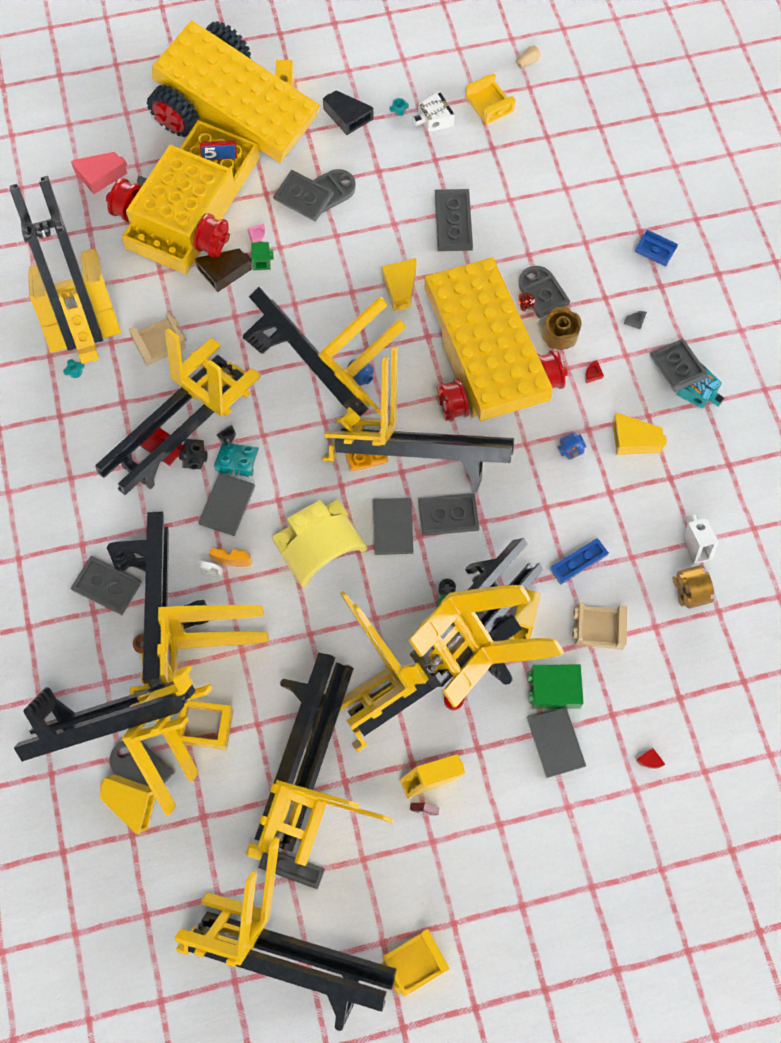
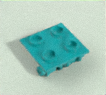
[214,443,259,477]

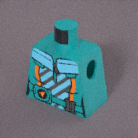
[677,363,725,408]

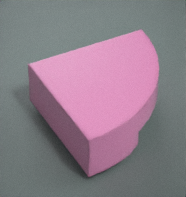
[247,224,265,243]

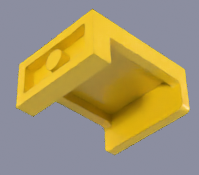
[465,73,516,125]
[381,929,450,997]

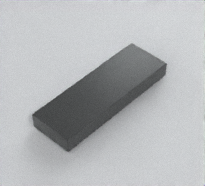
[258,852,325,890]

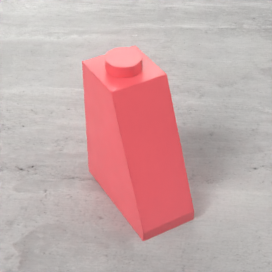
[71,152,127,194]

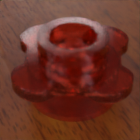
[519,292,535,311]

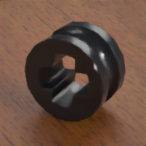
[438,578,456,595]

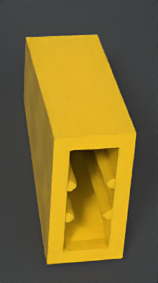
[382,258,417,311]
[612,413,667,455]
[508,589,541,640]
[400,754,465,799]
[99,774,156,834]

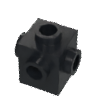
[179,439,208,470]

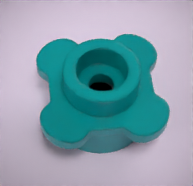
[389,98,409,116]
[63,359,85,378]

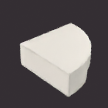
[201,561,223,577]

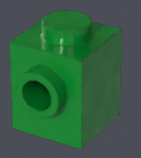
[251,241,274,271]

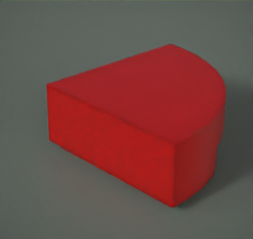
[585,360,604,383]
[636,748,665,769]

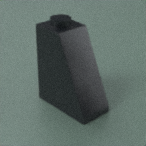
[323,90,374,135]

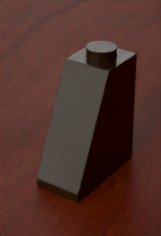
[195,248,252,292]

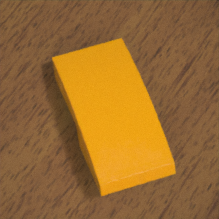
[345,453,389,471]
[209,547,252,567]

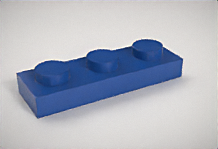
[550,538,609,585]

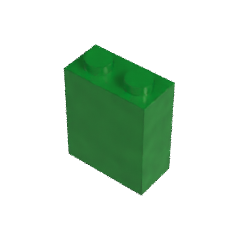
[527,664,584,709]

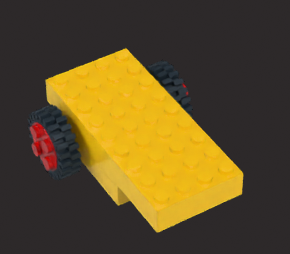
[147,20,320,163]

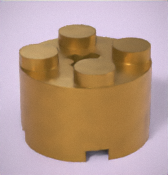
[543,307,582,350]
[673,565,714,609]

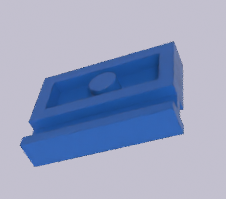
[635,230,678,267]

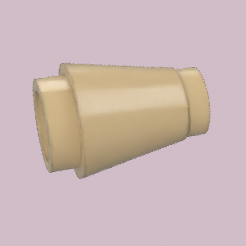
[516,45,541,69]

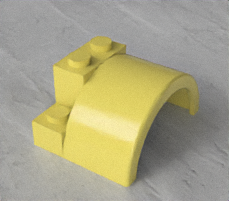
[272,499,368,588]

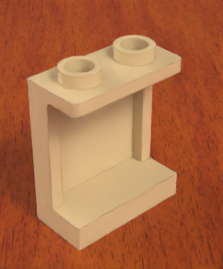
[129,312,187,366]
[573,602,627,650]

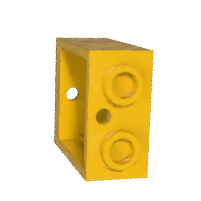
[176,701,234,750]

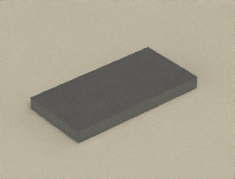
[435,189,473,251]

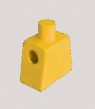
[275,60,295,87]

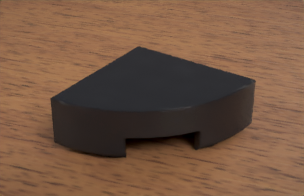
[216,425,236,446]

